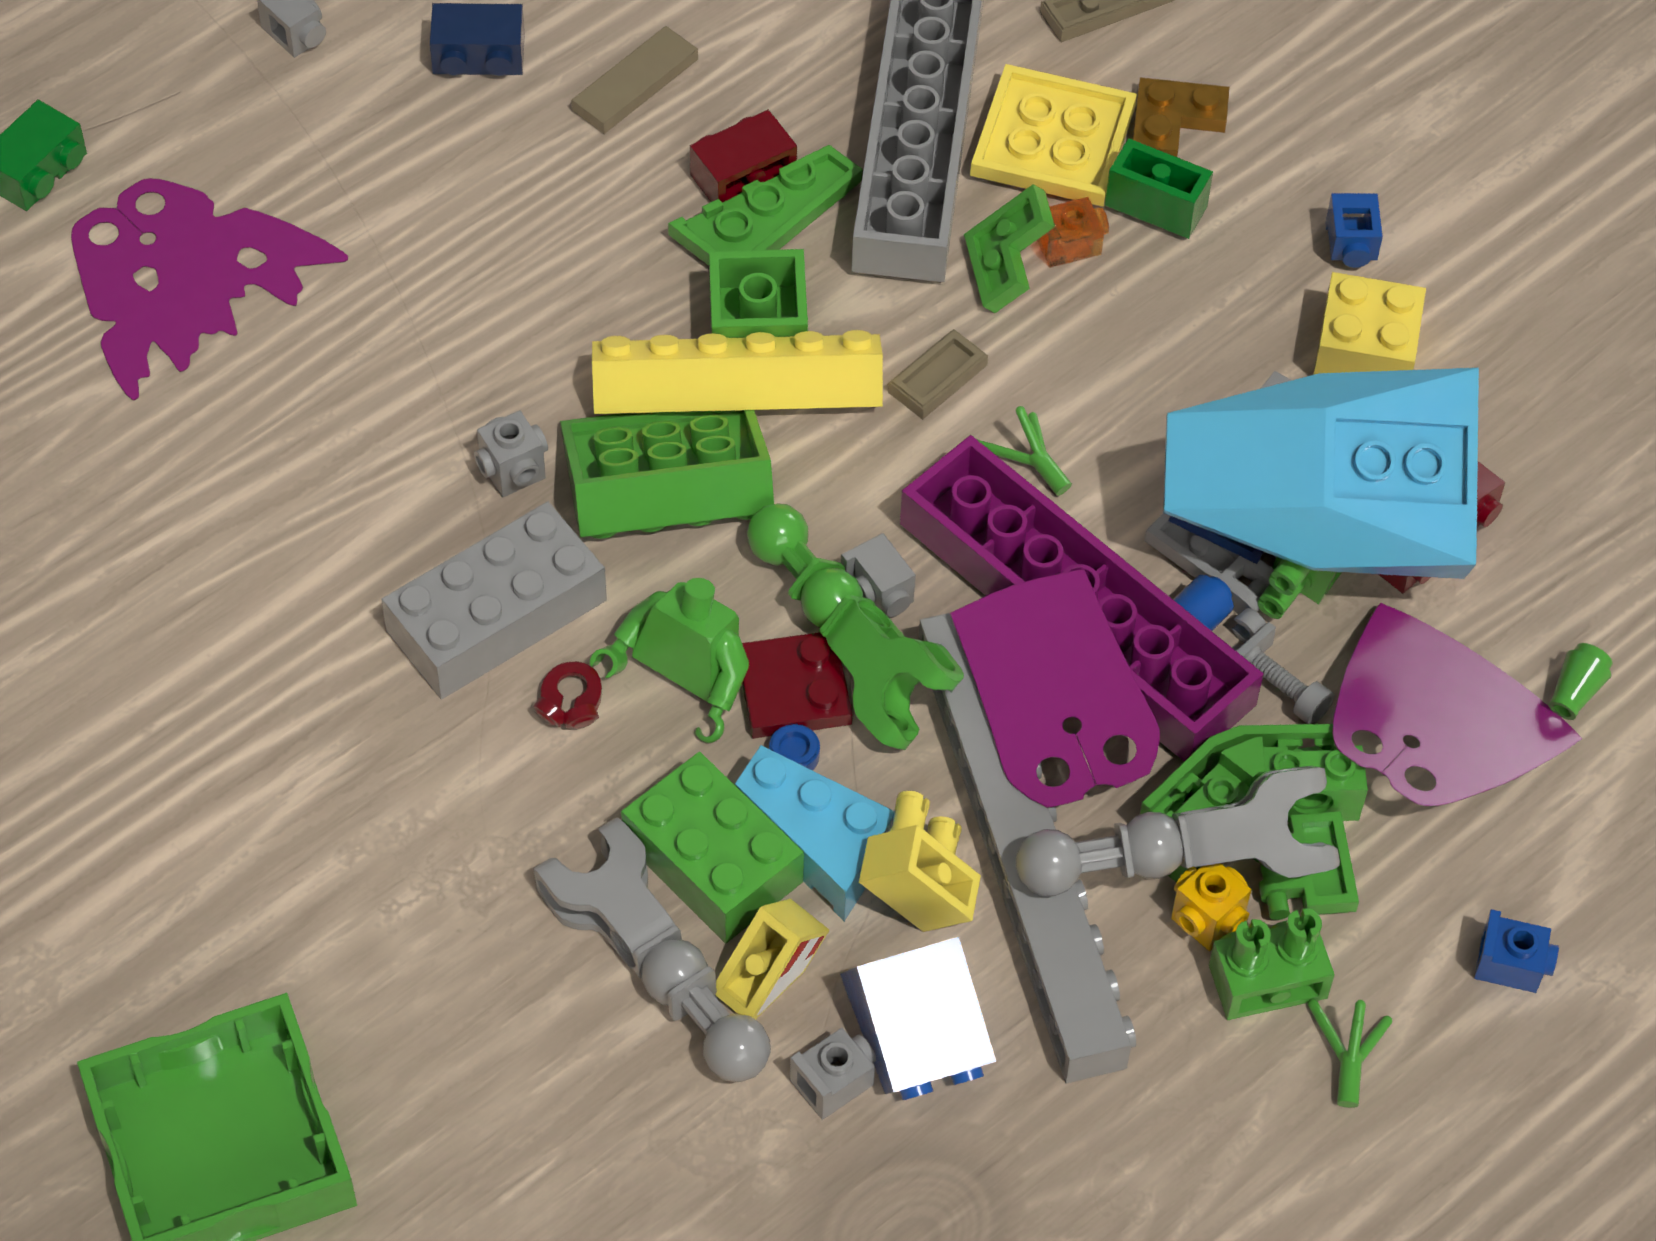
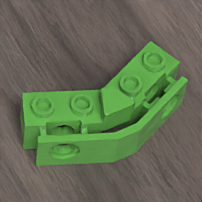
[1140,724,1368,882]

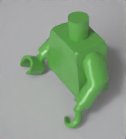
[590,578,749,743]

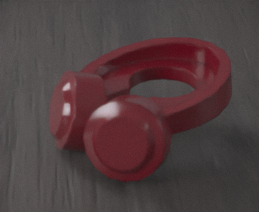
[532,661,602,729]

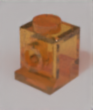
[1037,197,1109,268]

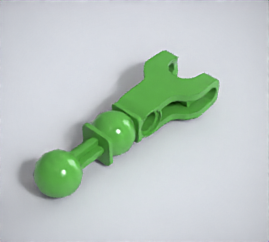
[747,503,964,750]

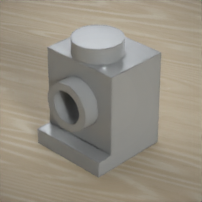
[257,0,326,58]
[841,533,916,617]
[790,1028,876,1120]

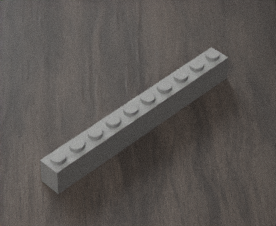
[918,613,1136,1084]

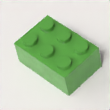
[621,751,804,944]

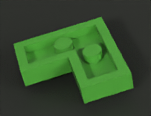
[964,184,1055,313]

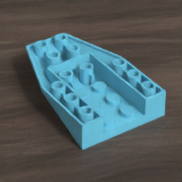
[1163,368,1479,579]

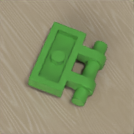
[1254,811,1359,920]

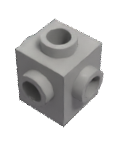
[474,410,548,498]

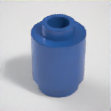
[1173,575,1234,631]

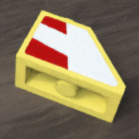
[716,899,829,1020]

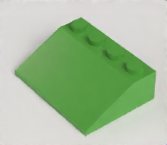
[560,410,774,539]

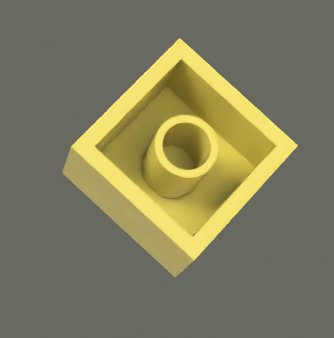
[1313,272,1426,375]

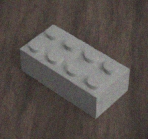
[381,501,607,700]

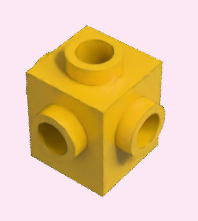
[1171,863,1252,951]

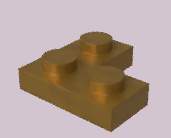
[1133,77,1230,157]

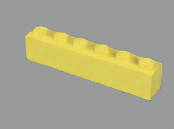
[592,330,883,414]

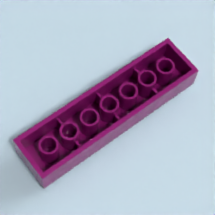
[900,435,1264,762]

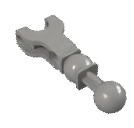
[1016,766,1340,896]
[533,818,771,1082]

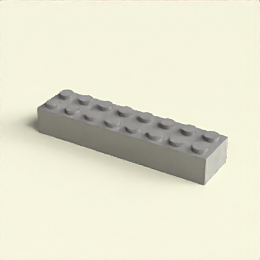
[852,0,984,282]

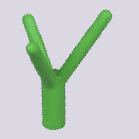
[977,406,1072,496]
[1308,999,1392,1108]

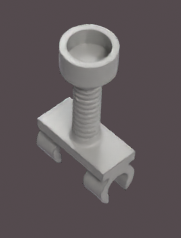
[1232,608,1335,724]

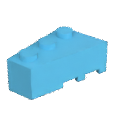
[735,745,895,922]

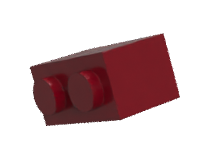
[690,109,797,203]

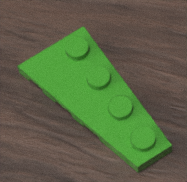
[668,145,863,265]

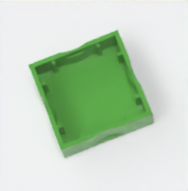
[77,993,357,1241]

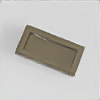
[888,329,988,420]

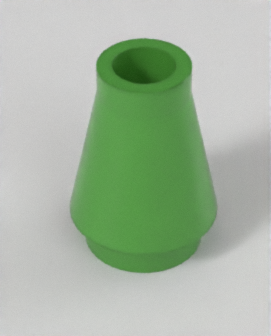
[1548,643,1613,720]

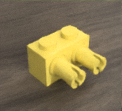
[859,791,981,932]

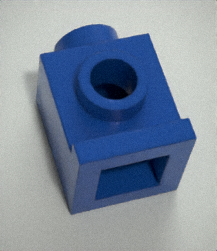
[1325,193,1383,268]
[1474,909,1559,993]

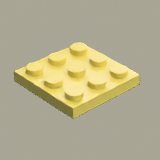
[970,64,1137,207]

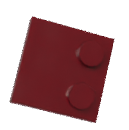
[742,632,853,739]

